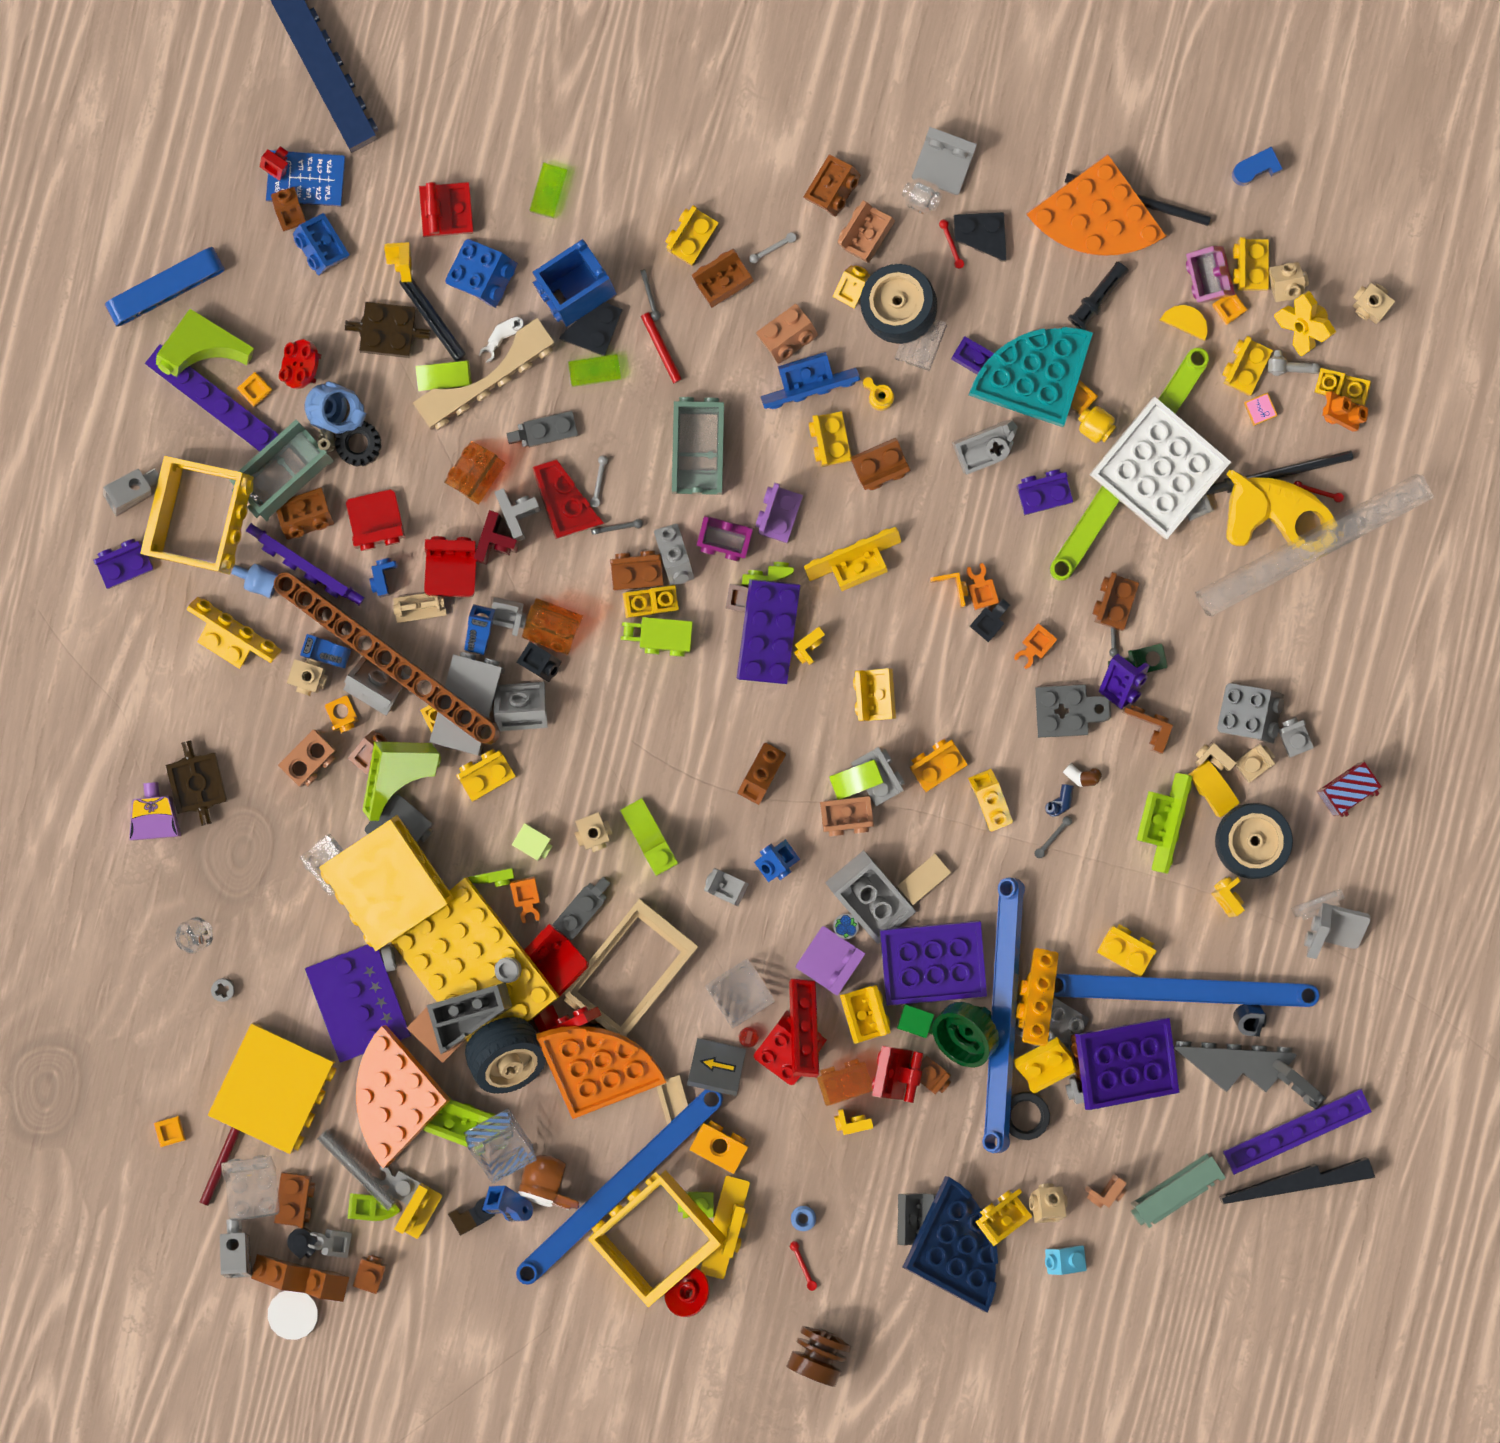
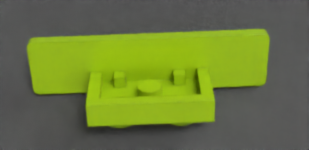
[1136,773,1192,874]
[423,1096,504,1147]

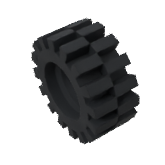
[335,421,382,467]

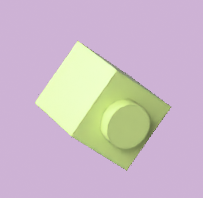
[512,823,553,861]

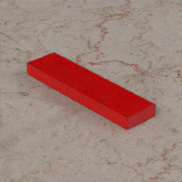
[789,979,819,1078]

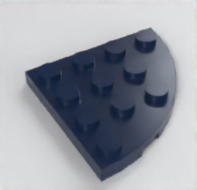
[902,1176,998,1313]

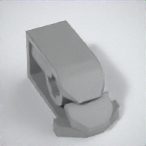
[952,420,1018,475]

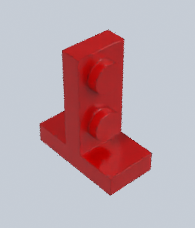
[533,1005,602,1033]

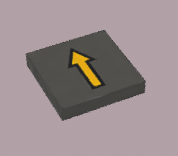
[687,1038,747,1096]

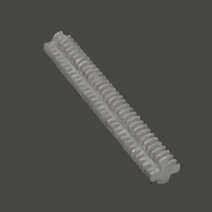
[317,1129,398,1211]

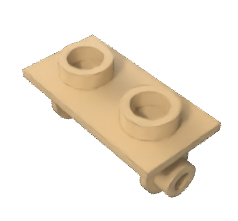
[393,593,447,623]

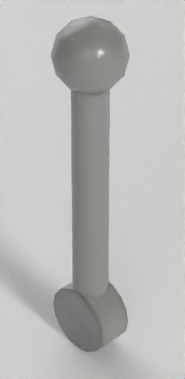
[749,232,796,264]
[590,455,608,507]

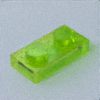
[529,163,568,219]
[568,354,622,387]

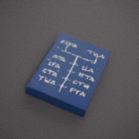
[266,150,345,207]

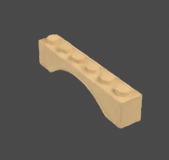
[413,318,555,430]

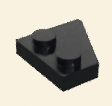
[953,212,1006,262]
[559,302,623,357]

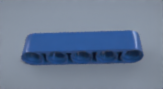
[104,247,225,327]

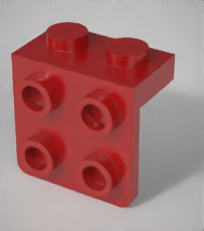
[346,489,405,551]
[424,536,477,597]
[523,923,589,996]
[753,1010,827,1085]

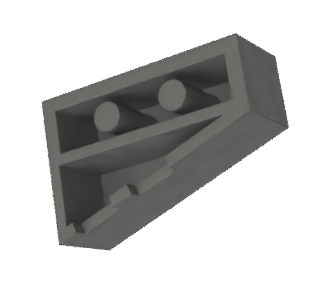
[427,983,512,1054]

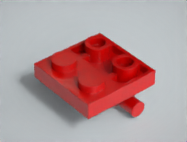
[419,182,474,237]
[872,1046,923,1103]

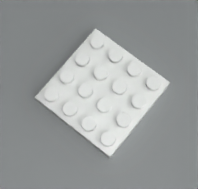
[1089,397,1231,539]

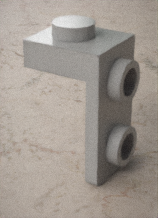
[654,524,694,586]

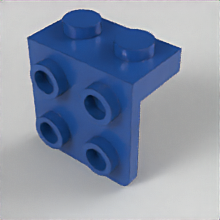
[445,239,518,308]

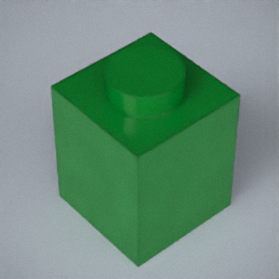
[897,1004,935,1038]

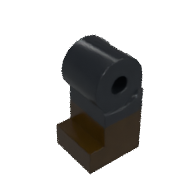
[448,1197,496,1236]

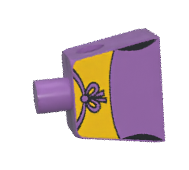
[129,782,181,840]

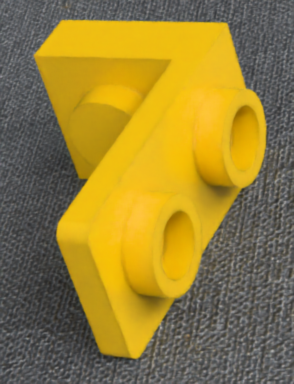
[968,769,1013,832]

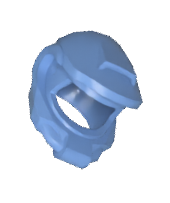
[304,381,366,434]

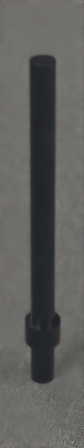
[1064,173,1211,226]
[1206,450,1353,496]

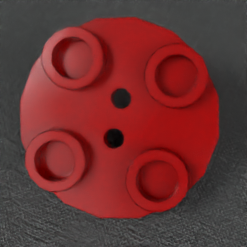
[279,339,322,389]

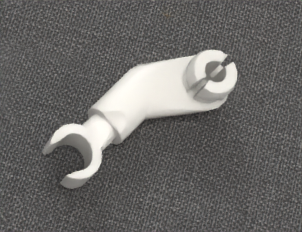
[479,317,524,363]

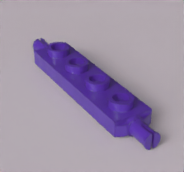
[246,523,365,606]

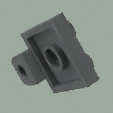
[1035,685,1111,738]

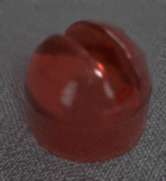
[739,1027,759,1047]

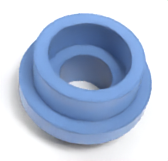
[791,1206,816,1231]

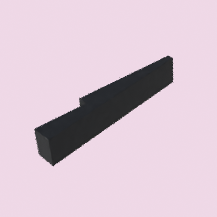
[1219,1157,1375,1204]

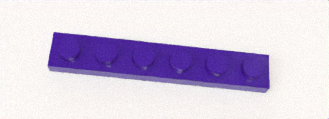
[145,344,279,451]
[1223,1089,1372,1175]

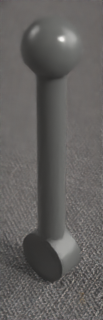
[640,269,661,320]
[591,519,643,535]
[1109,628,1119,657]
[1034,816,1072,858]

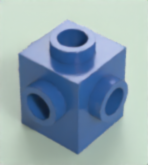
[754,839,800,882]

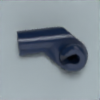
[1045,784,1074,817]

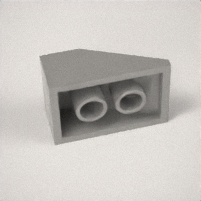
[825,850,916,944]

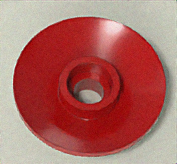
[664,1268,710,1317]

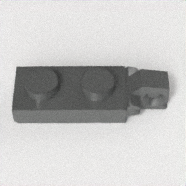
[506,411,578,448]
[552,877,611,941]
[1272,1059,1326,1109]

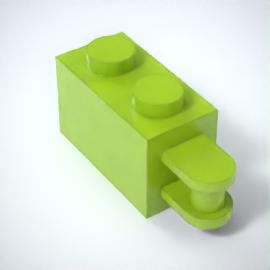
[620,617,693,657]

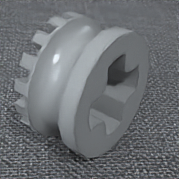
[211,978,235,1002]

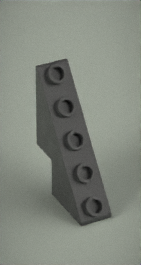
[1174,1041,1297,1092]

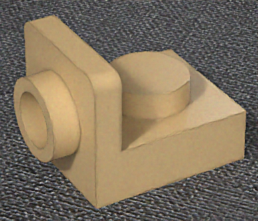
[1195,743,1236,771]
[1235,744,1275,783]

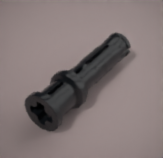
[1067,261,1129,330]

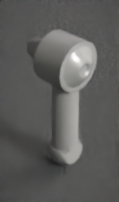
[1268,350,1320,376]

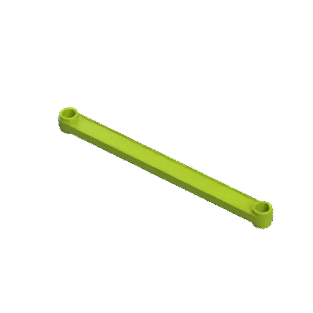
[1050,348,1209,581]

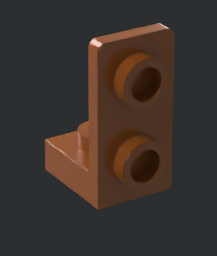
[1122,705,1173,754]
[737,743,786,805]

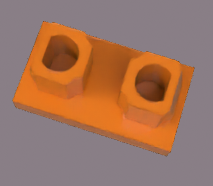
[1322,391,1368,432]

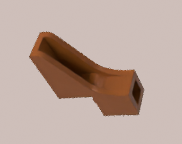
[251,1254,349,1302]

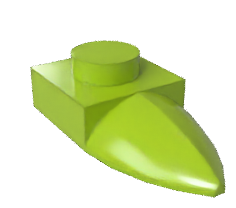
[463,868,515,887]
[347,1193,400,1221]

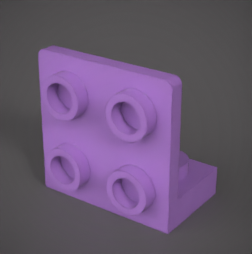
[755,483,803,543]
[796,926,865,996]

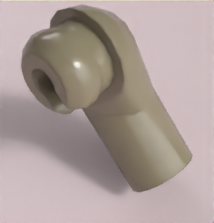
[318,429,335,452]

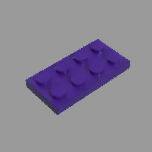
[736,579,801,684]

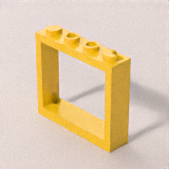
[140,456,254,575]
[588,1170,726,1307]

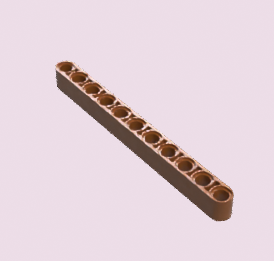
[274,573,500,744]

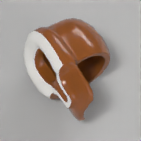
[518,1155,580,1210]

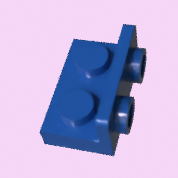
[293,213,350,276]

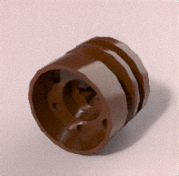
[786,1326,852,1387]

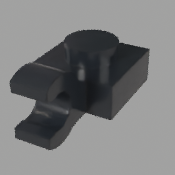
[969,599,1010,642]

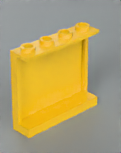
[319,815,454,951]
[208,1023,337,1154]

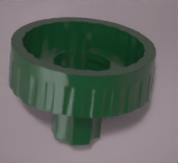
[932,1002,999,1068]

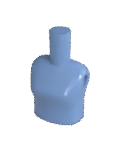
[231,564,279,599]

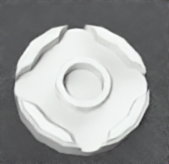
[268,1291,318,1340]

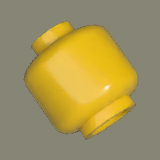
[1078,406,1116,443]

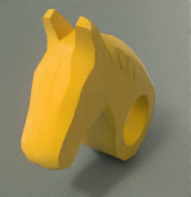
[1226,470,1335,551]

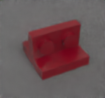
[474,510,519,565]

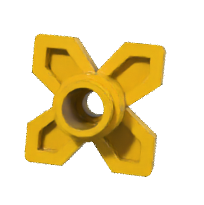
[1274,291,1336,356]

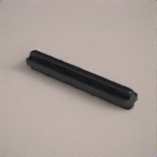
[399,278,466,361]

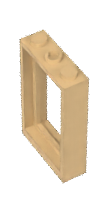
[563,899,698,1037]

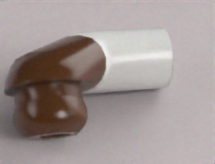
[1063,763,1102,787]

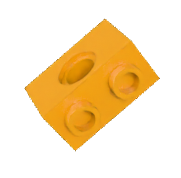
[689,1120,748,1174]

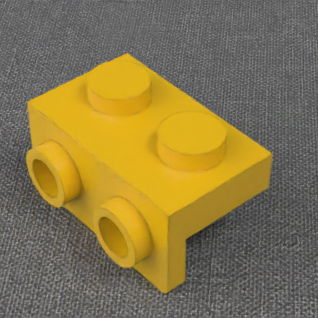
[853,668,896,721]
[840,985,891,1044]
[976,1188,1032,1246]

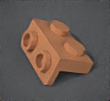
[838,200,895,263]
[756,304,818,364]
[820,796,874,836]
[1085,1174,1127,1208]

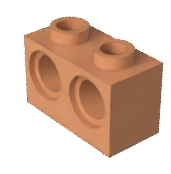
[278,729,337,787]

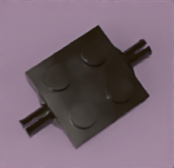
[345,302,431,358]
[166,740,228,826]

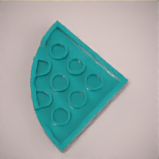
[968,327,1093,427]

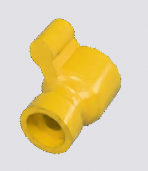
[863,377,894,411]

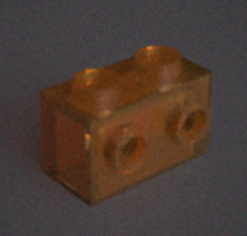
[817,1058,873,1106]

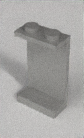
[430,652,505,756]

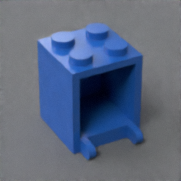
[532,239,617,327]

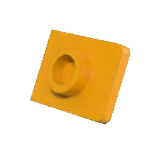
[930,573,968,608]
[325,696,359,733]

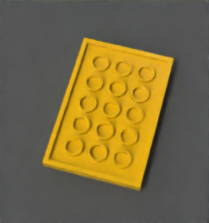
[391,877,560,1042]

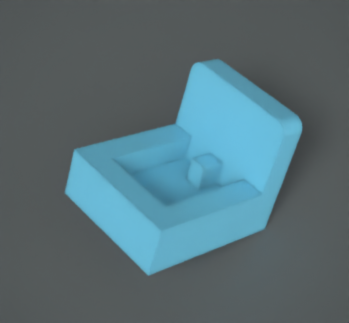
[1045,1245,1087,1275]

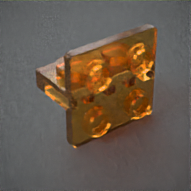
[444,441,506,505]
[522,598,583,655]

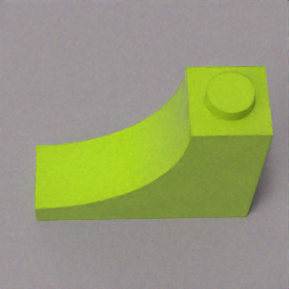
[156,309,254,377]
[362,741,441,821]
[620,798,679,876]

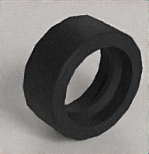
[1009,1092,1050,1140]

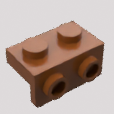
[692,249,754,308]

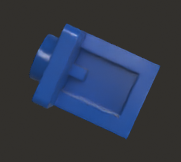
[369,558,398,598]

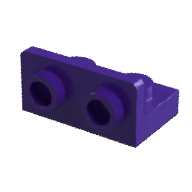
[1017,469,1073,516]
[93,539,154,589]
[1098,654,1150,709]

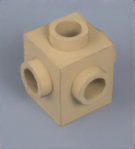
[1269,262,1309,302]
[1353,283,1395,324]
[287,658,328,696]
[575,812,613,852]
[1029,1183,1068,1223]

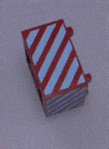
[1316,762,1382,817]

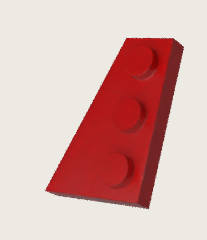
[532,459,604,539]

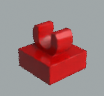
[259,146,289,181]

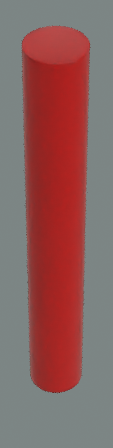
[640,312,682,384]

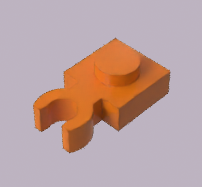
[966,563,999,610]
[1014,623,1057,669]
[510,876,540,924]

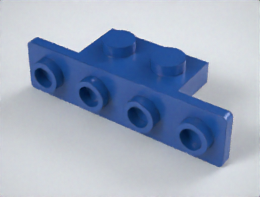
[760,352,861,409]

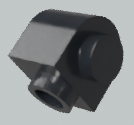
[1233,1004,1267,1037]
[287,1228,318,1259]

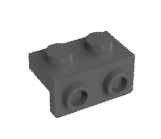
[897,1193,936,1246]

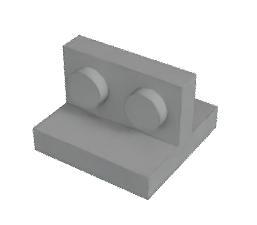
[495,488,541,542]
[343,656,410,715]
[494,682,548,731]

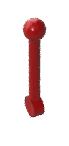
[939,219,964,269]
[1294,481,1344,503]
[789,1241,817,1291]

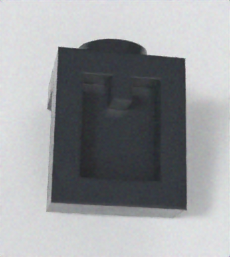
[516,641,562,682]

